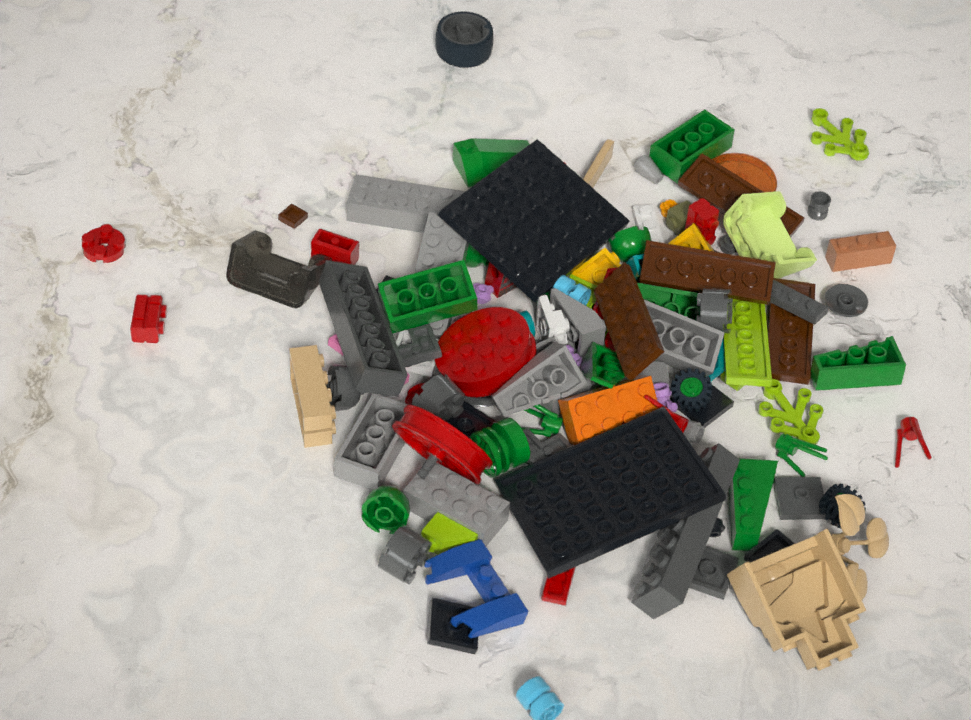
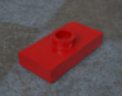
[542,567,576,606]

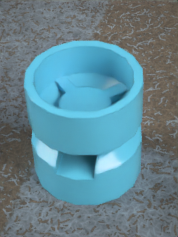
[550,275,591,306]
[516,676,564,720]

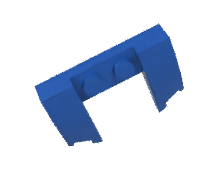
[424,539,529,638]

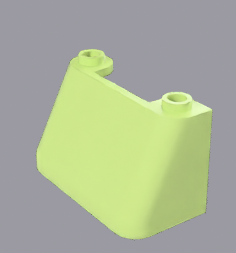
[723,191,817,279]

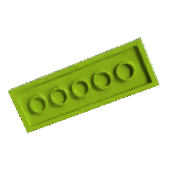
[723,298,772,387]

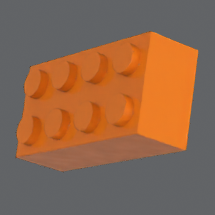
[558,375,659,445]

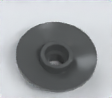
[825,284,868,317]

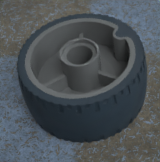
[435,11,494,68]

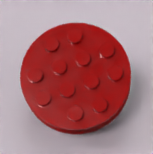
[435,307,537,397]

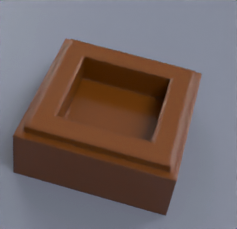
[278,203,308,229]

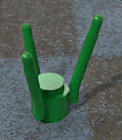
[522,404,563,438]
[775,433,828,477]

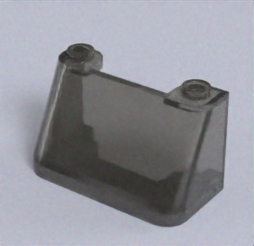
[226,230,332,308]

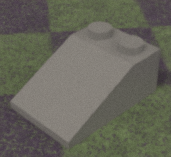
[550,288,607,361]

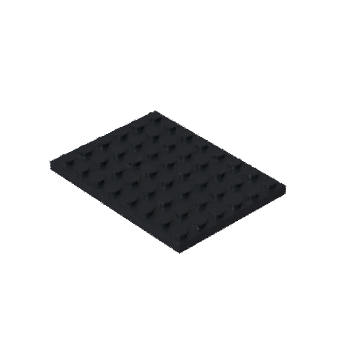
[438,139,630,302]
[494,407,727,579]

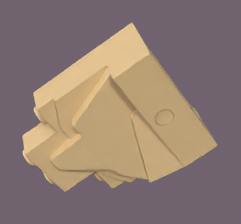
[727,529,867,671]

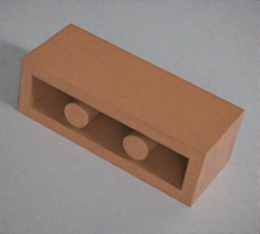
[825,231,896,272]

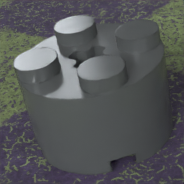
[696,288,733,334]
[412,374,466,421]
[378,525,432,585]

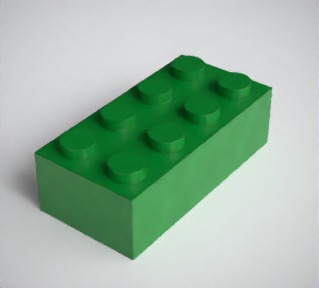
[649,109,735,184]
[378,260,478,334]

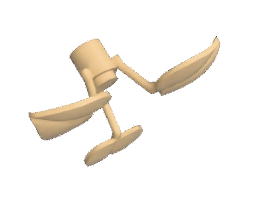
[831,494,889,600]

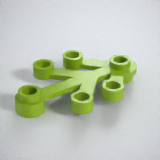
[811,108,869,161]
[758,379,824,445]

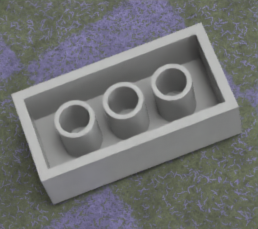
[644,300,725,377]
[335,393,408,490]
[403,462,510,546]

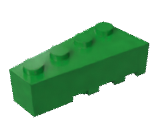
[810,336,906,391]
[728,458,778,552]

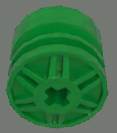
[470,417,530,478]

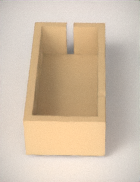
[289,345,336,448]

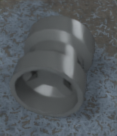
[807,191,831,220]

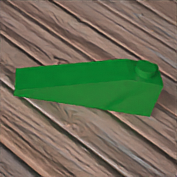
[453,138,530,187]
[637,283,701,321]
[581,341,625,389]

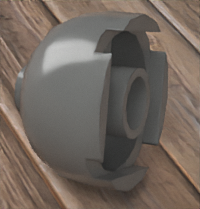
[327,365,364,411]

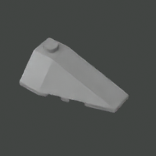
[491,342,587,416]

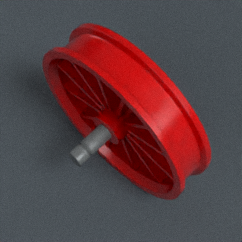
[392,405,493,485]

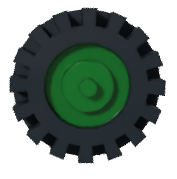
[671,368,712,413]
[819,484,866,529]

